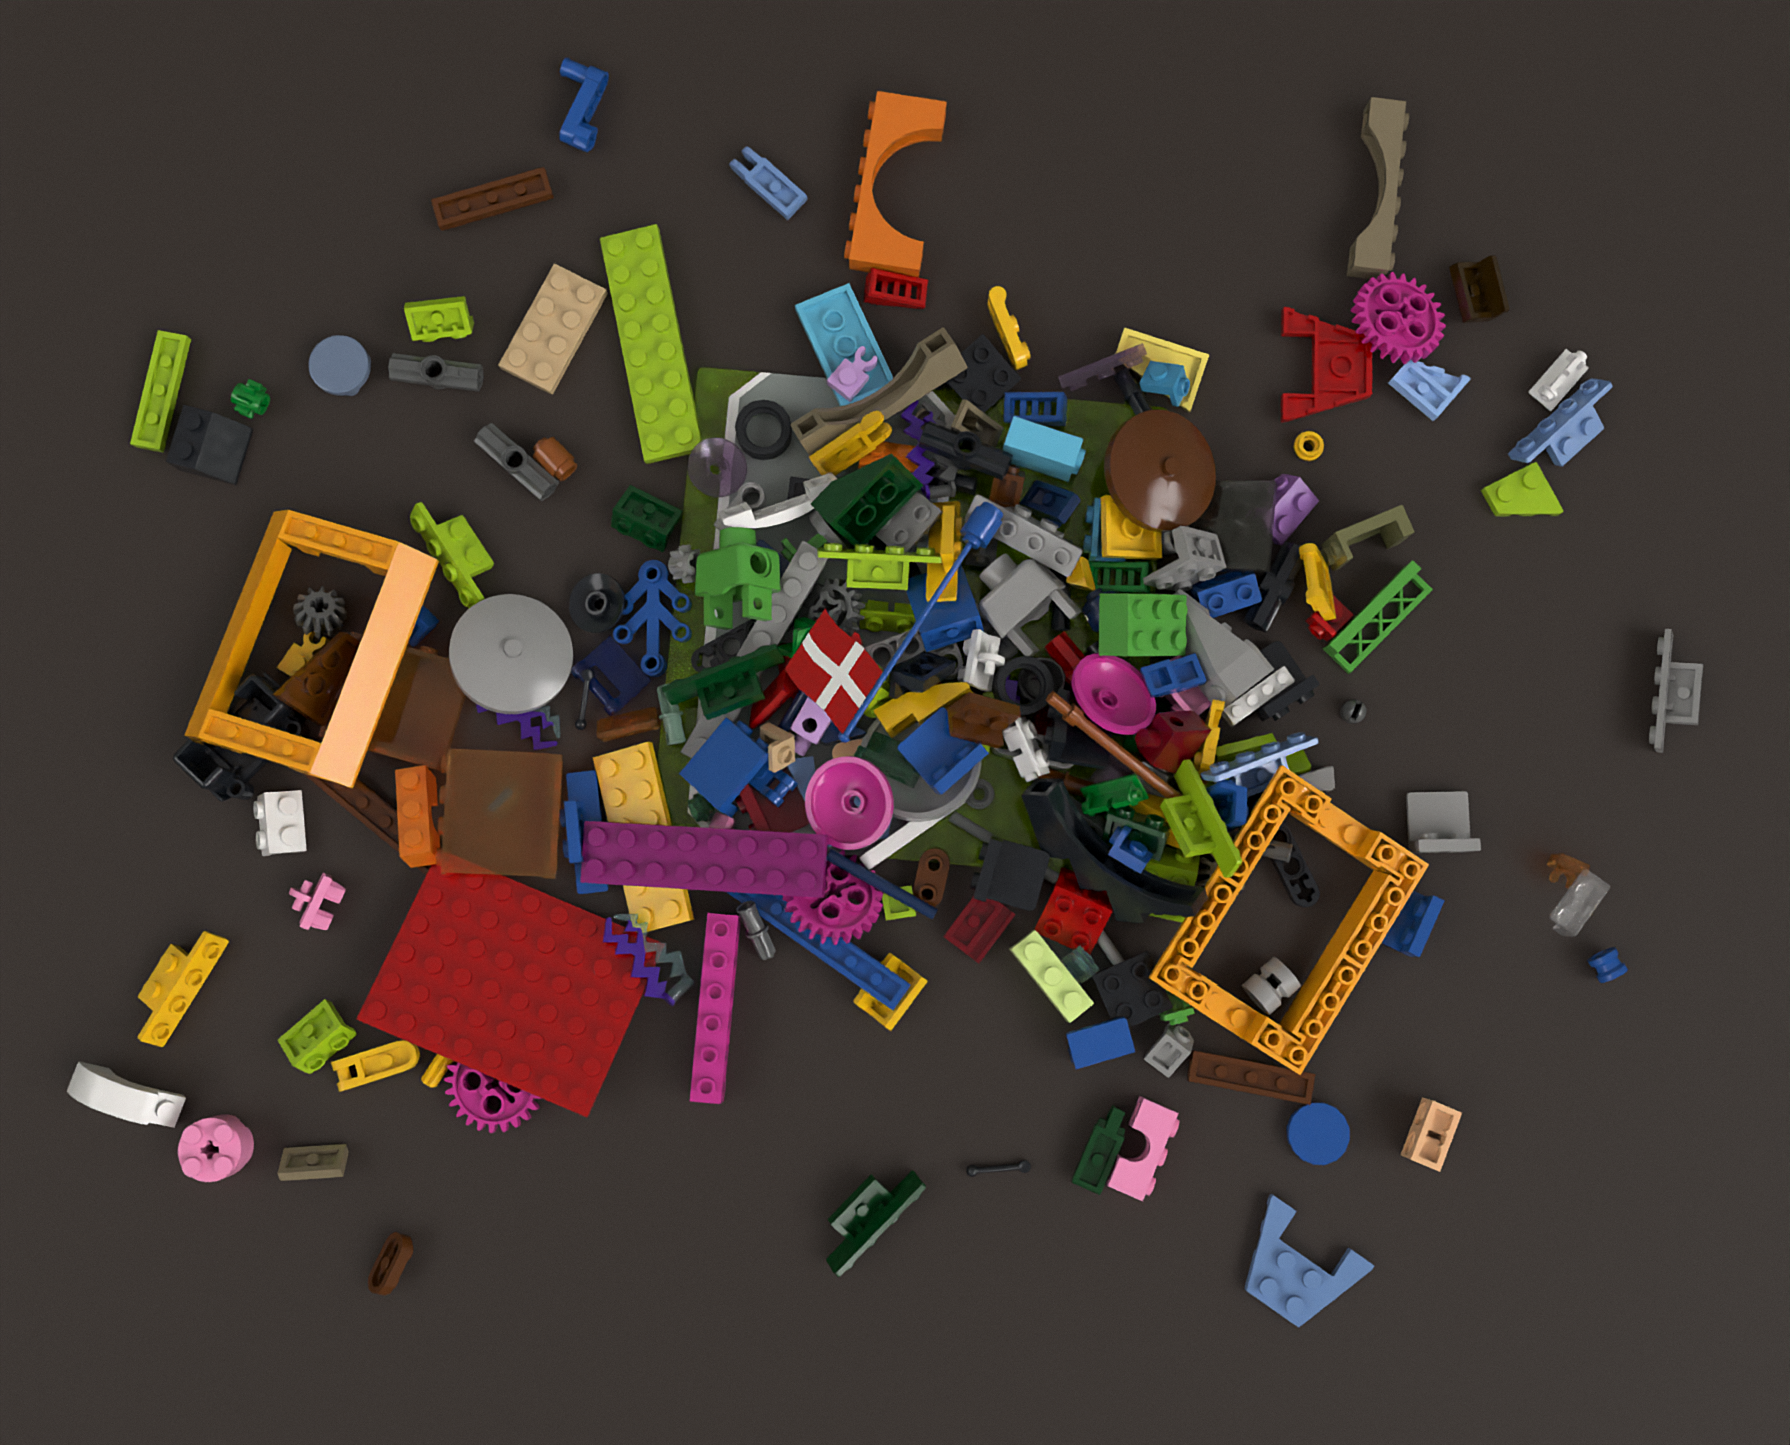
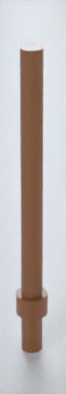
[1046,691,1182,799]

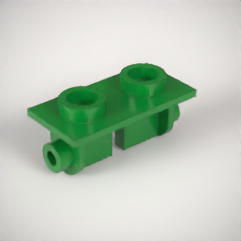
[1080,774,1149,816]

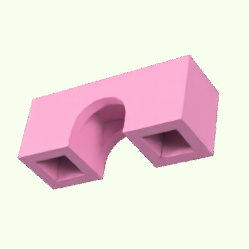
[1106,1096,1180,1201]

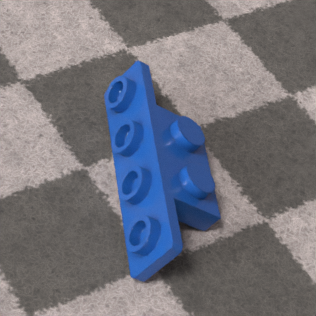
[560,770,609,894]

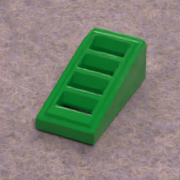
[1087,561,1151,594]

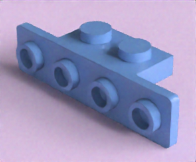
[1508,378,1613,467]
[1200,732,1319,797]

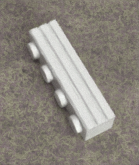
[1222,666,1295,727]

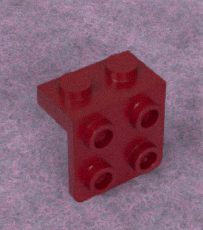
[735,767,810,833]

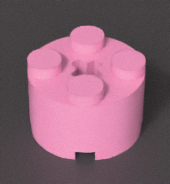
[178,1114,254,1182]

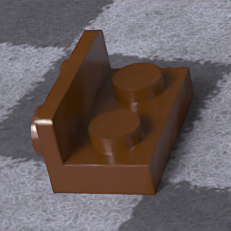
[947,692,1021,749]

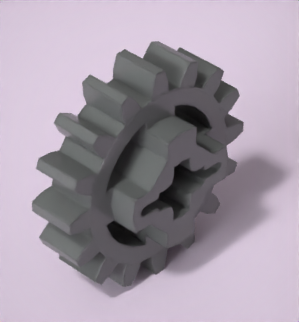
[802,578,865,637]

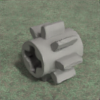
[668,544,701,583]

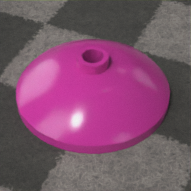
[1072,653,1156,735]
[805,756,894,850]

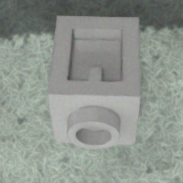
[1144,1022,1194,1078]

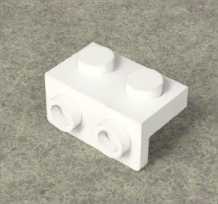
[253,790,307,856]

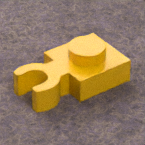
[277,631,330,677]

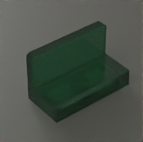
[854,732,920,789]

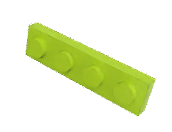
[130,330,191,453]

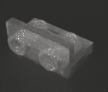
[1550,869,1611,936]

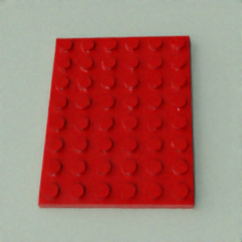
[356,849,665,1118]

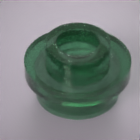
[688,792,714,822]

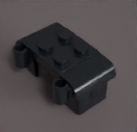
[173,671,310,802]

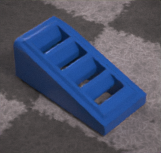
[1004,392,1067,426]

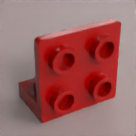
[1034,867,1113,956]

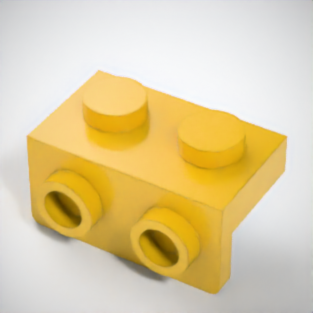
[853,953,928,1031]

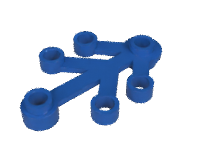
[613,560,692,677]

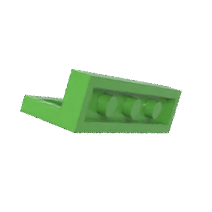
[1323,560,1433,674]

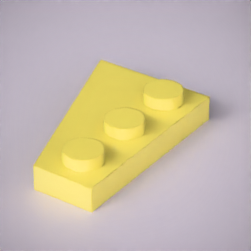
[1114,327,1209,413]

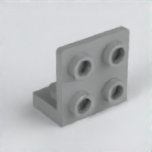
[1143,526,1226,592]
[1406,791,1481,853]

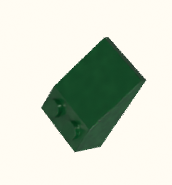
[811,453,923,547]

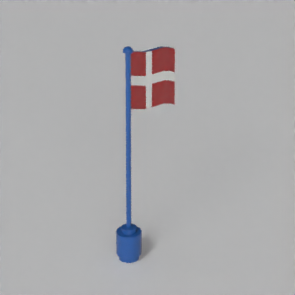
[785,502,1003,743]

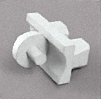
[957,629,1005,692]

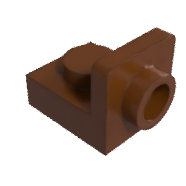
[989,464,1025,508]

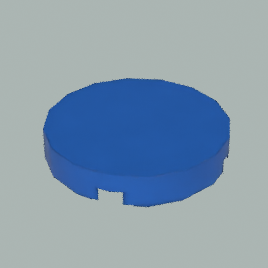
[1286,1102,1350,1165]

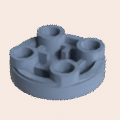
[309,335,371,396]

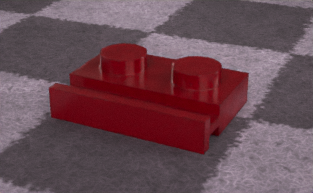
[943,896,1016,964]

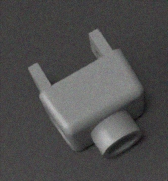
[979,553,1082,657]

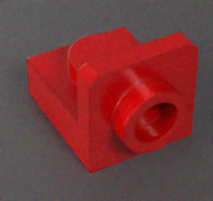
[1305,595,1354,642]

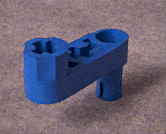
[559,57,609,153]

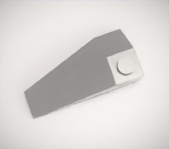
[1173,589,1274,708]

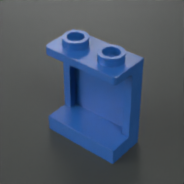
[906,564,984,652]
[679,717,769,818]

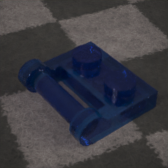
[570,636,651,716]

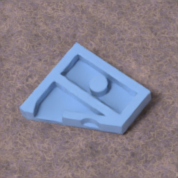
[1388,359,1470,421]

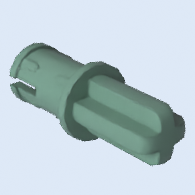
[657,684,686,746]

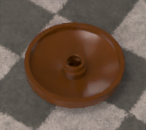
[1104,410,1216,532]

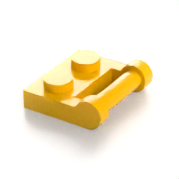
[1299,543,1336,621]

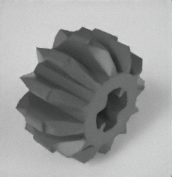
[293,586,347,639]

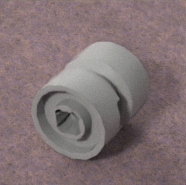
[1241,957,1301,1015]

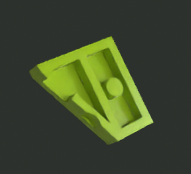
[1481,462,1564,516]

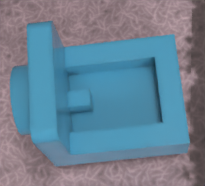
[1139,361,1190,407]

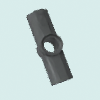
[388,353,484,392]
[474,423,559,501]

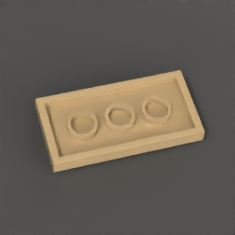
[498,264,608,395]

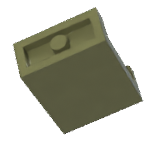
[1321,505,1415,571]

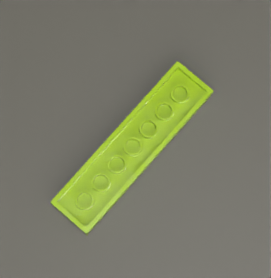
[600,224,704,464]

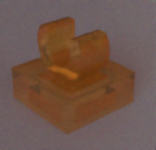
[1547,853,1590,889]

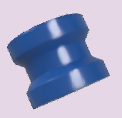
[1587,947,1628,983]

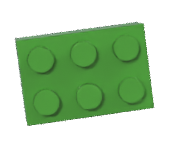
[1099,594,1187,656]

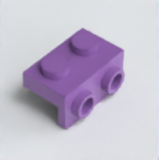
[1246,474,1319,545]

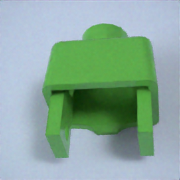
[695,527,781,630]

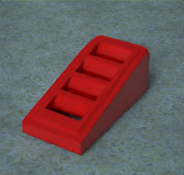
[863,268,928,309]

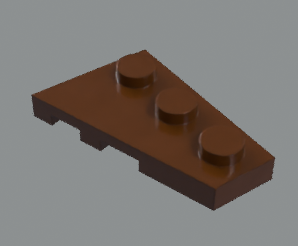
[273,632,360,727]

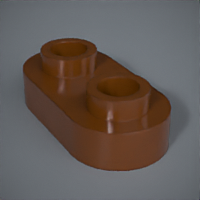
[913,846,951,907]
[368,1232,414,1296]

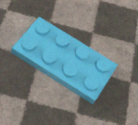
[795,283,893,406]

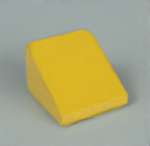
[1066,556,1096,592]

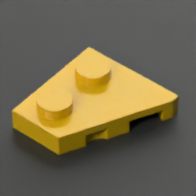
[1192,699,1225,785]

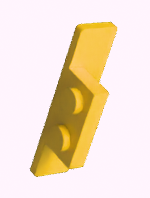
[925,501,964,602]
[137,931,229,1047]

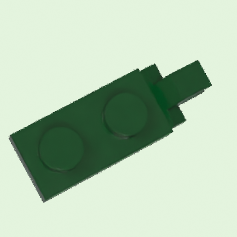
[1070,1105,1126,1195]

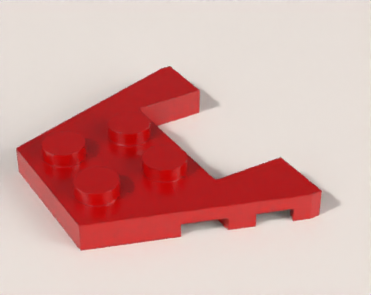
[1281,307,1372,422]

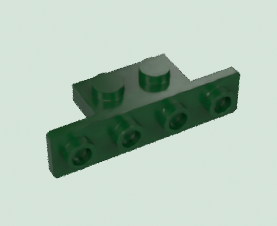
[661,644,785,720]
[826,1170,926,1277]

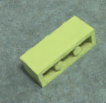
[1009,930,1094,1023]

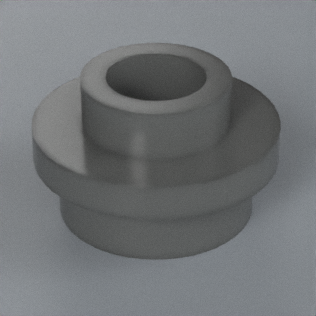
[966,779,994,809]

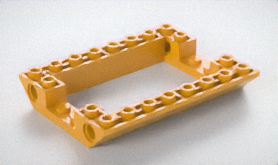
[184,510,439,789]
[1148,765,1429,1075]

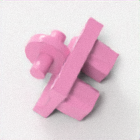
[289,872,346,930]

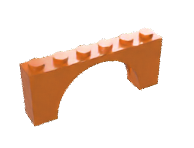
[844,91,947,278]

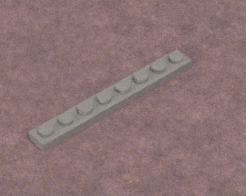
[681,541,829,758]

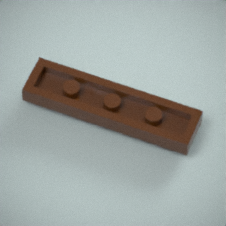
[431,167,554,231]
[1187,1050,1315,1105]

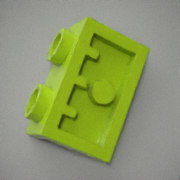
[404,296,474,342]
[278,999,357,1074]

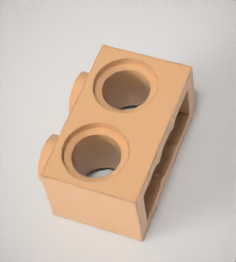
[1401,1097,1462,1172]

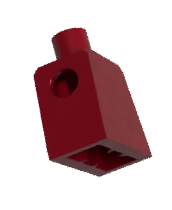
[1135,710,1211,774]

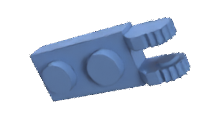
[729,146,807,220]

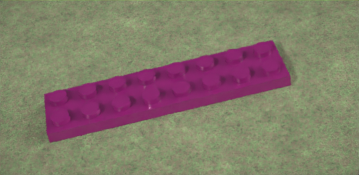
[580,821,828,898]

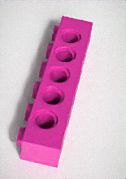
[690,913,741,1104]

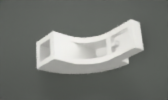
[67,1061,186,1128]

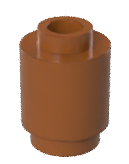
[533,437,578,481]

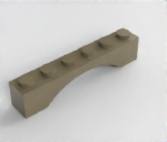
[1347,97,1409,279]
[790,327,968,456]

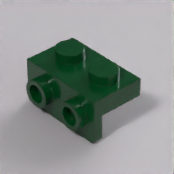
[1102,806,1171,861]

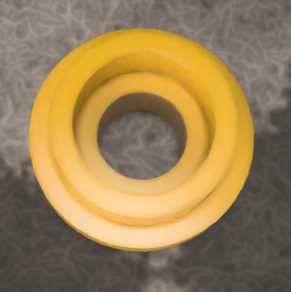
[1293,431,1324,461]

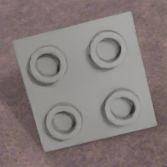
[876,491,943,552]

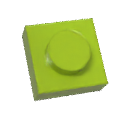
[881,886,916,921]

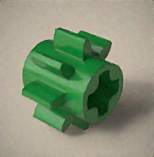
[231,379,270,419]

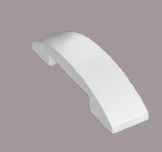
[718,472,837,528]

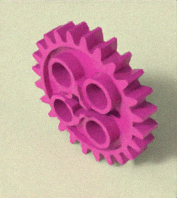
[1351,272,1446,364]
[783,848,883,945]
[444,1063,542,1133]

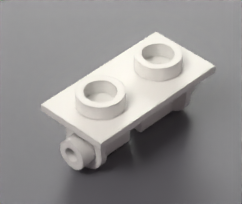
[1528,349,1589,411]
[1002,716,1050,782]

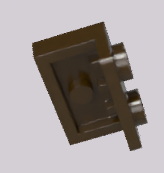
[1449,255,1510,323]

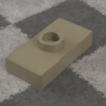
[278,1144,349,1181]

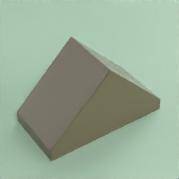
[950,399,1003,447]

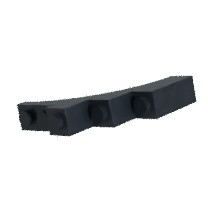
[1021,778,1208,923]

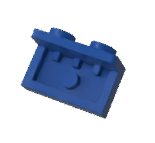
[1206,780,1249,832]

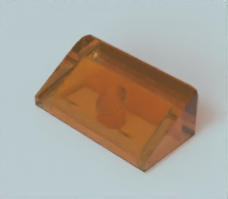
[596,707,661,742]

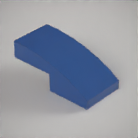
[1140,653,1207,698]

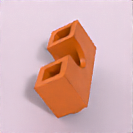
[395,765,441,868]

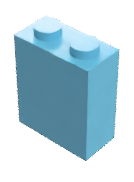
[1003,416,1086,482]

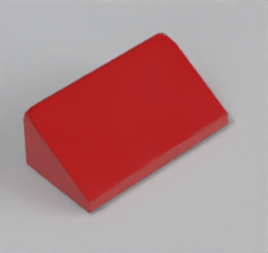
[749,669,798,729]

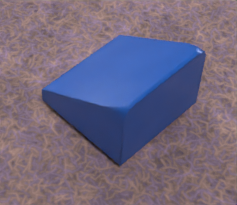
[408,605,439,647]

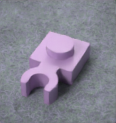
[827,346,878,402]

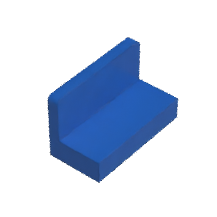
[1066,1016,1135,1069]

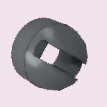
[1340,699,1367,724]

